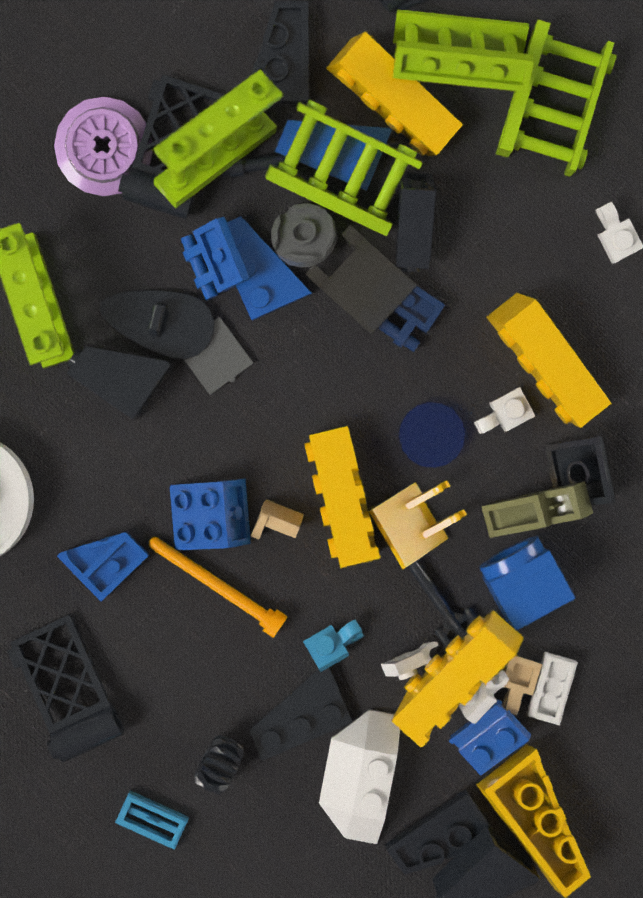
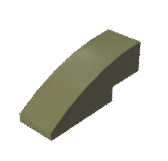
[482,481,593,538]

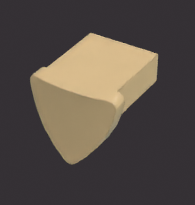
[251,500,304,539]

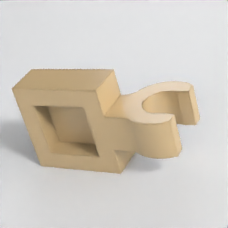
[502,655,542,715]

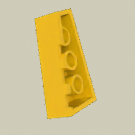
[326,32,463,156]
[487,293,611,428]
[304,426,380,568]
[391,610,524,748]
[477,744,591,898]

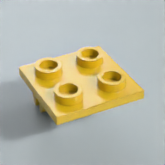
[369,480,467,569]

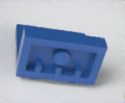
[170,479,251,550]

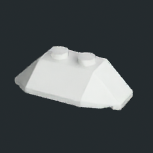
[319,709,400,844]

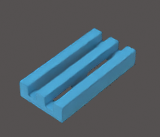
[115,791,189,850]

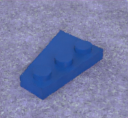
[275,120,393,191]
[227,216,312,321]

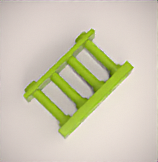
[393,9,535,92]
[496,20,616,176]
[154,70,283,209]
[265,99,422,236]
[0,223,74,369]

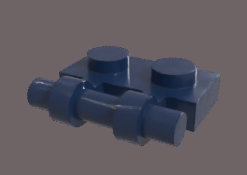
[359,268,445,352]

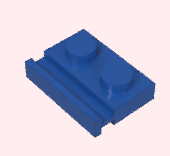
[449,699,531,776]

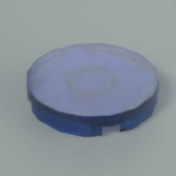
[399,402,465,468]

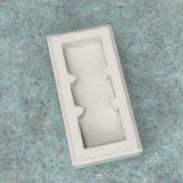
[527,652,578,725]

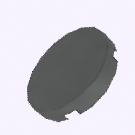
[271,203,337,268]

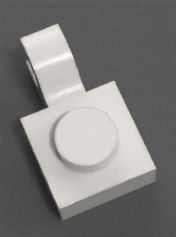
[595,202,643,264]
[474,387,535,434]
[381,642,438,680]
[459,670,509,724]

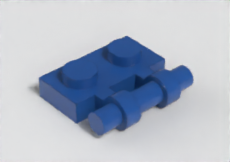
[181,217,250,300]

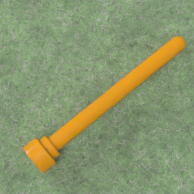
[149,537,288,638]

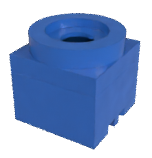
[479,536,575,631]

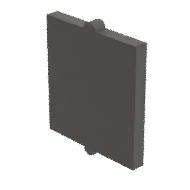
[184,317,253,395]

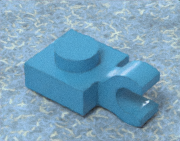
[303,619,364,672]

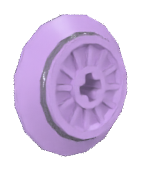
[54,97,153,197]

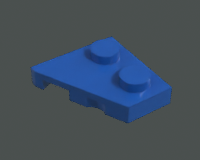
[57,531,150,601]

